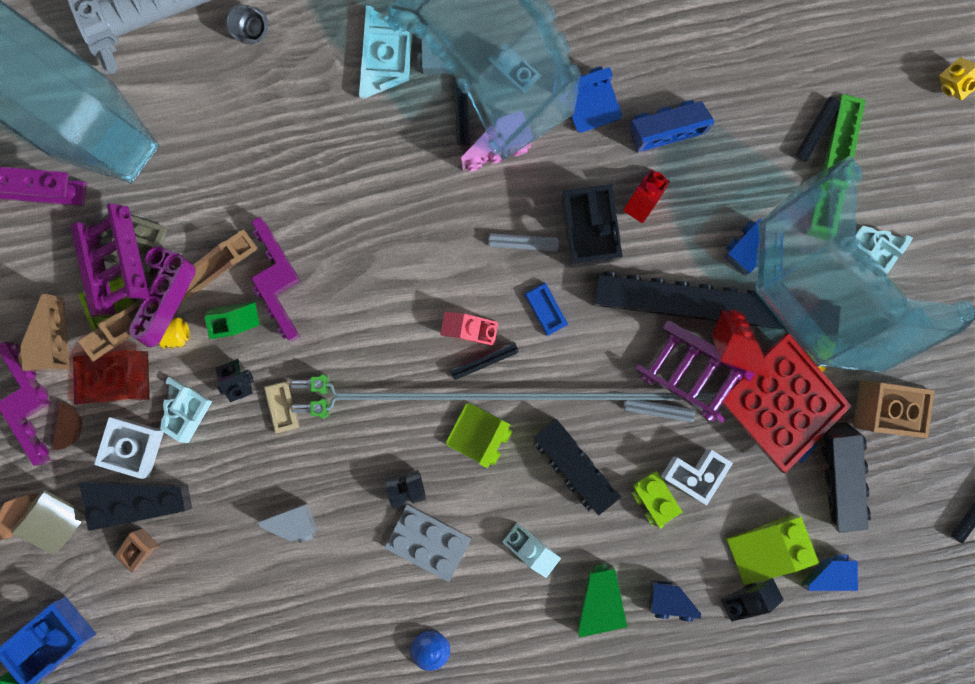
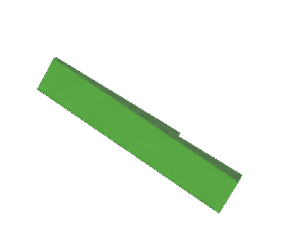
[806,94,866,241]

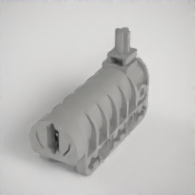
[68,0,211,75]

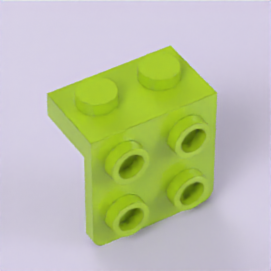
[446,403,512,468]

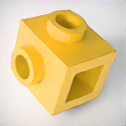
[939,57,975,101]

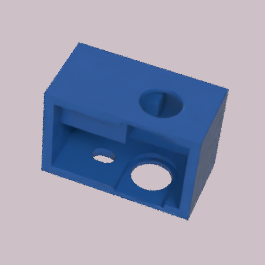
[0,597,96,684]

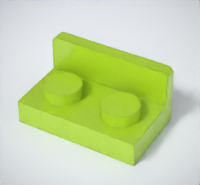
[631,470,683,529]

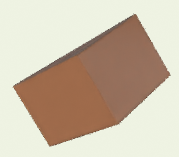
[115,528,159,573]

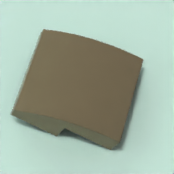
[104,216,167,276]
[12,490,85,555]

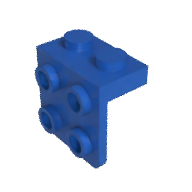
[562,66,622,133]

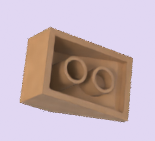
[18,294,70,372]
[853,380,935,438]

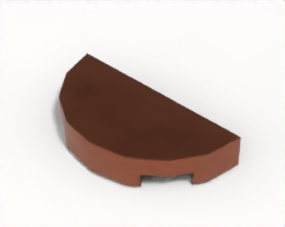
[52,402,83,450]

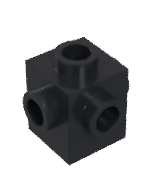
[216,359,254,402]

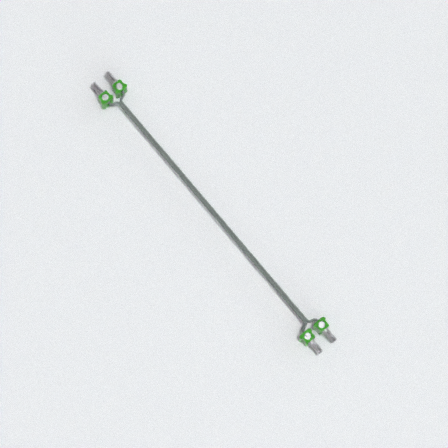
[291,374,716,418]

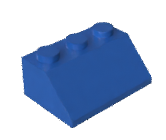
[629,100,714,153]

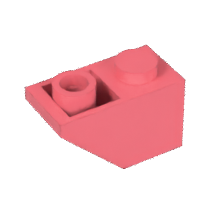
[440,312,498,346]

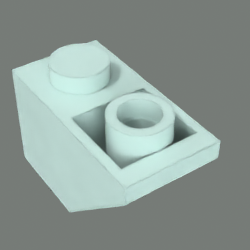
[503,523,561,578]

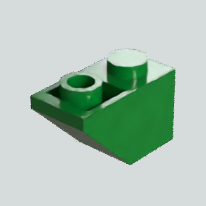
[204,301,260,339]

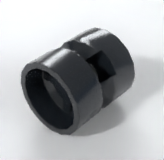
[385,470,426,509]

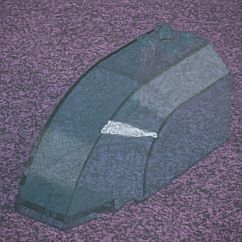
[0,0,160,184]

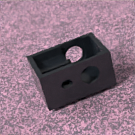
[561,184,623,268]

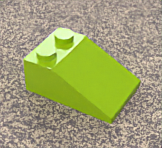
[726,514,819,585]

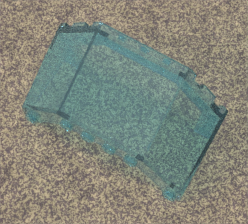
[387,0,580,160]
[755,156,975,373]

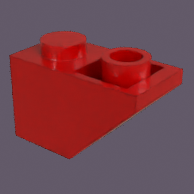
[623,169,671,224]

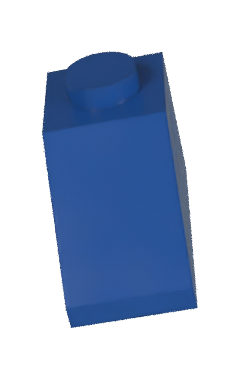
[802,553,858,591]

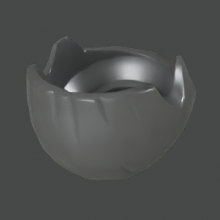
[225,5,269,45]

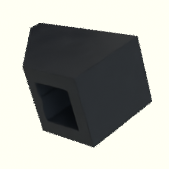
[721,578,784,622]

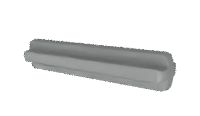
[488,233,559,251]
[623,400,695,422]

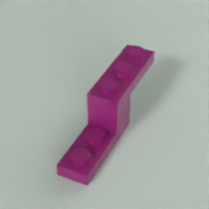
[252,217,301,342]
[0,342,51,466]

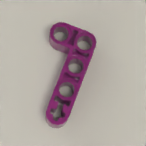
[129,247,196,347]

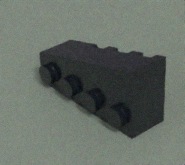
[533,418,622,516]

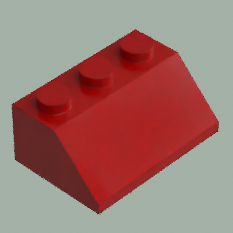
[711,310,771,378]

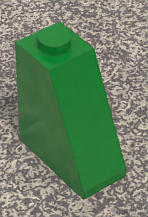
[577,563,628,638]

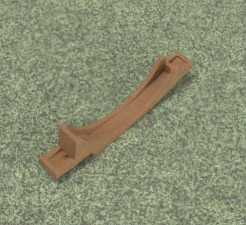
[78,229,258,362]

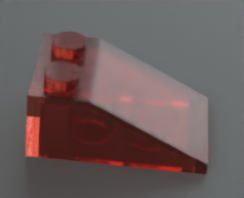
[73,350,150,405]

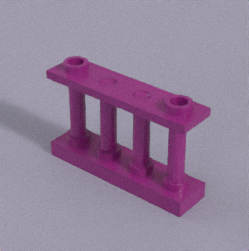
[0,167,87,207]
[70,203,149,318]
[636,320,755,423]

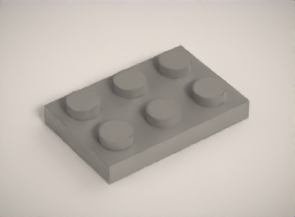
[385,504,472,582]

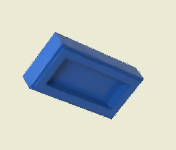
[524,282,568,336]

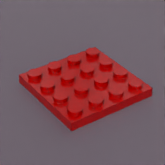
[721,333,851,473]

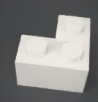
[661,449,733,505]

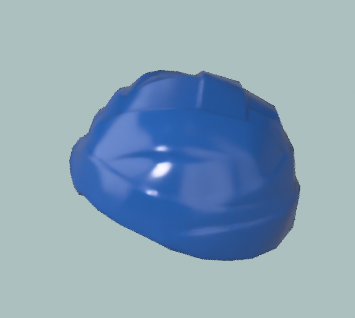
[410,630,450,671]

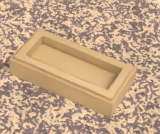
[264,381,300,434]

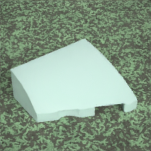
[843,226,913,279]
[160,377,212,443]

